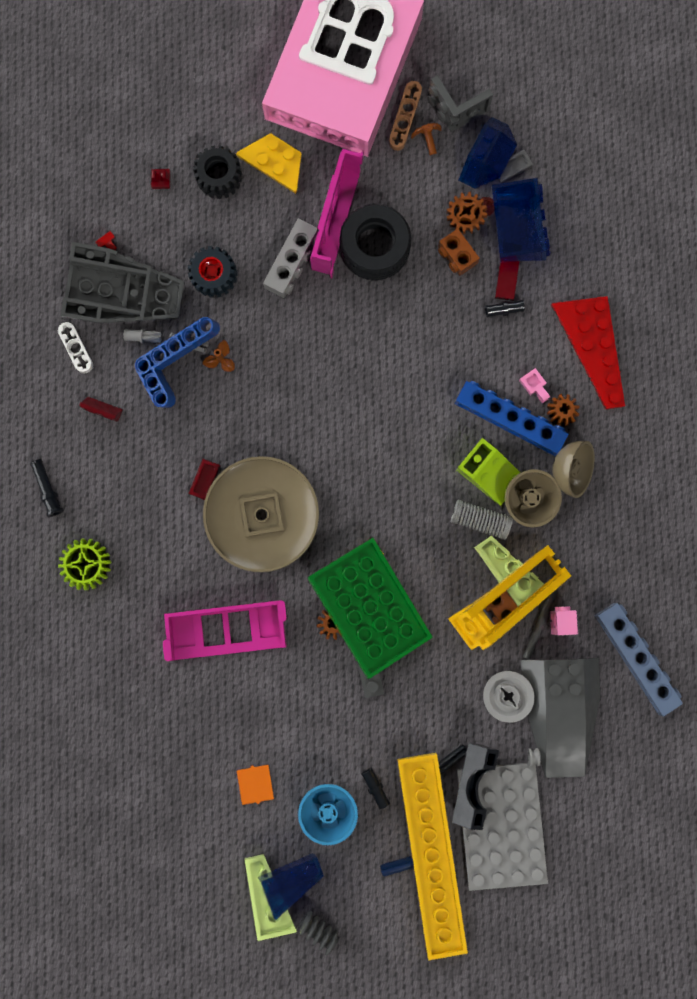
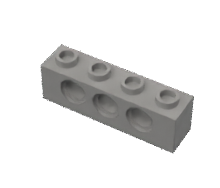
[263,218,318,298]

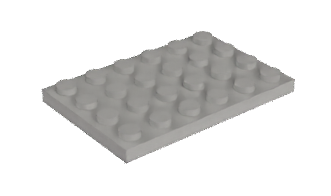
[457,763,548,891]

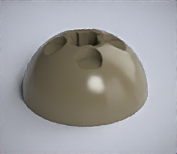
[552,441,595,498]
[505,470,562,527]

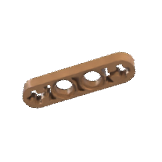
[389,81,422,151]

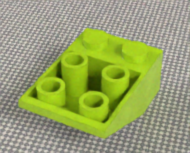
[456,438,520,506]

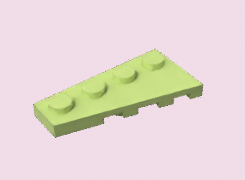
[474,536,544,606]
[244,854,297,941]

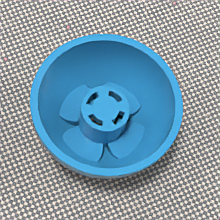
[298,784,358,845]

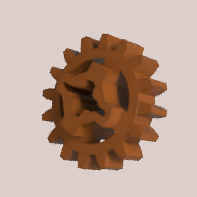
[446,192,487,234]

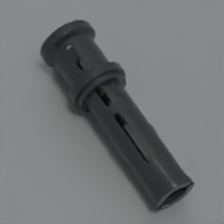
[30,459,64,517]

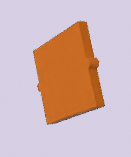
[237,765,274,805]

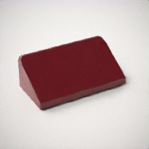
[79,397,123,422]

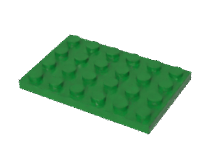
[307,538,433,679]

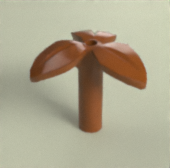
[411,123,442,155]
[202,340,235,372]

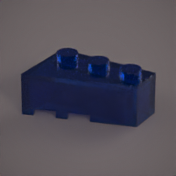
[258,853,324,920]

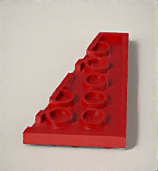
[551,296,625,410]

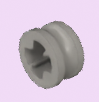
[528,748,540,766]

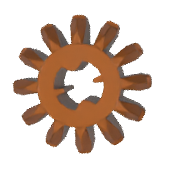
[547,394,580,427]
[317,610,342,640]

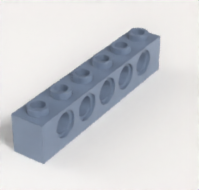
[594,603,683,717]

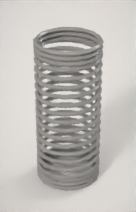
[450,500,513,540]

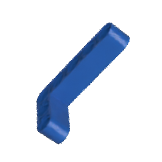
[135,317,220,408]

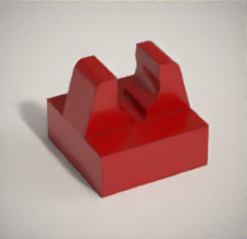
[95,231,116,251]

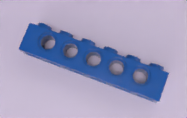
[454,381,569,456]

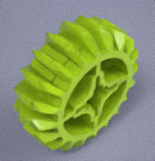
[58,538,112,590]

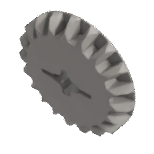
[483,671,535,723]

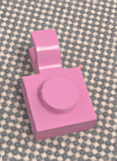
[519,368,550,404]

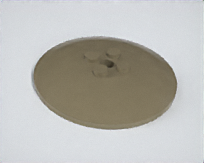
[203,457,319,572]

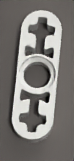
[58,322,93,373]

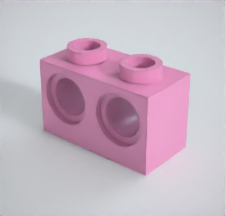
[550,607,578,635]

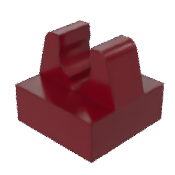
[151,169,170,189]

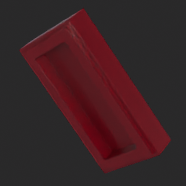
[188,459,221,500]

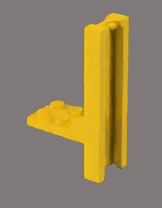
[448,545,571,650]

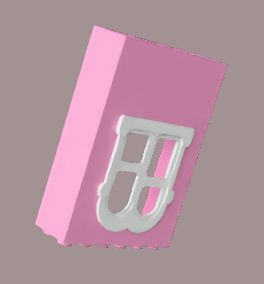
[262,0,424,157]

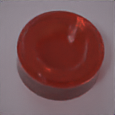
[477,197,496,216]

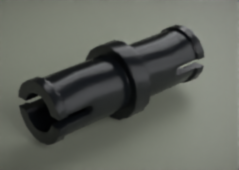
[485,300,525,317]
[361,768,390,809]

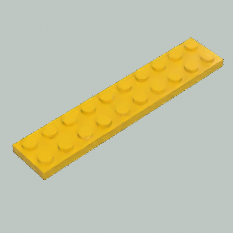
[397,753,468,960]

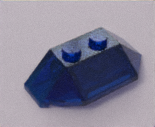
[458,117,517,189]

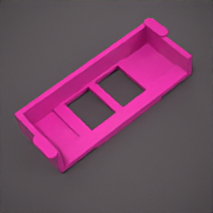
[310,149,364,279]
[163,600,287,661]

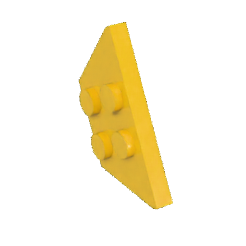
[236,133,302,194]

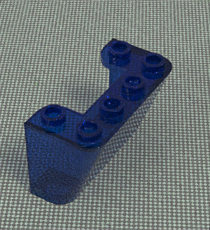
[492,178,550,262]

